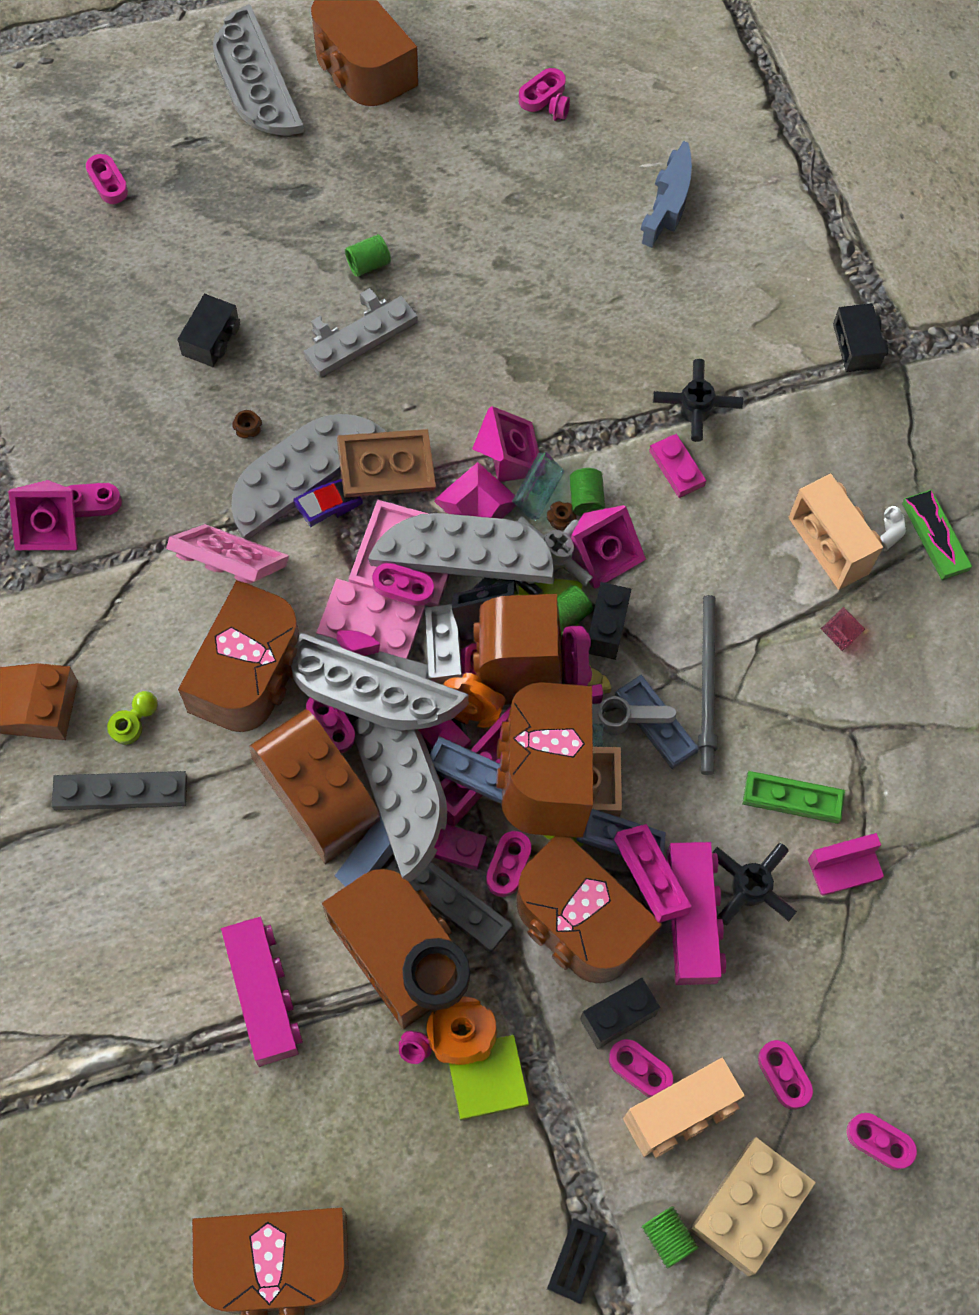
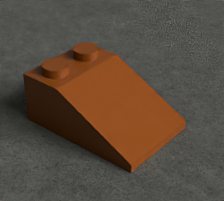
[0,663,78,741]

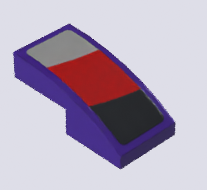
[293,479,363,528]

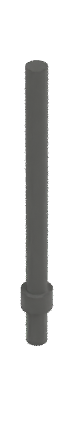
[698,595,718,775]

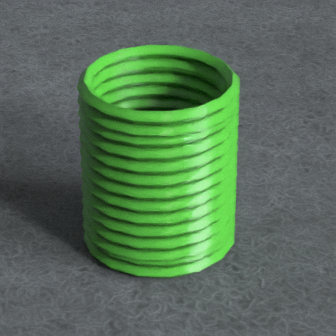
[345,234,391,277]
[570,468,605,517]
[557,585,593,635]
[641,1206,699,1268]

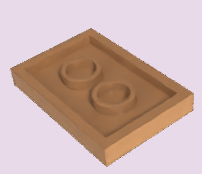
[337,429,436,498]

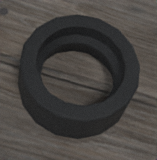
[402,938,470,1010]

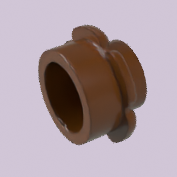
[232,410,262,439]
[547,501,577,530]

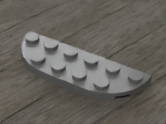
[213,4,304,136]
[231,414,386,540]
[368,513,555,584]
[291,633,469,731]
[351,718,447,882]

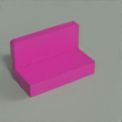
[808,833,884,896]

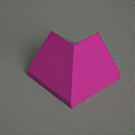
[472,406,544,482]
[435,462,520,519]
[8,480,78,550]
[571,505,646,589]

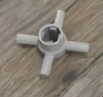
[517,516,593,586]

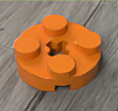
[443,673,506,728]
[427,996,497,1065]

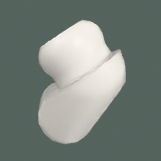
[880,506,906,552]

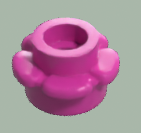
[549,93,570,121]
[399,1031,432,1064]

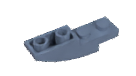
[641,141,692,248]

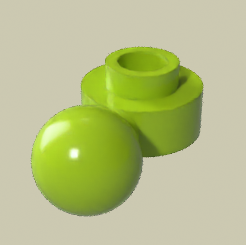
[107,691,158,745]

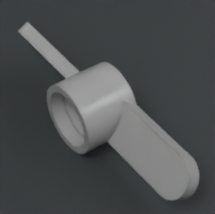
[592,696,676,735]

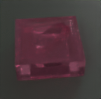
[820,607,865,651]

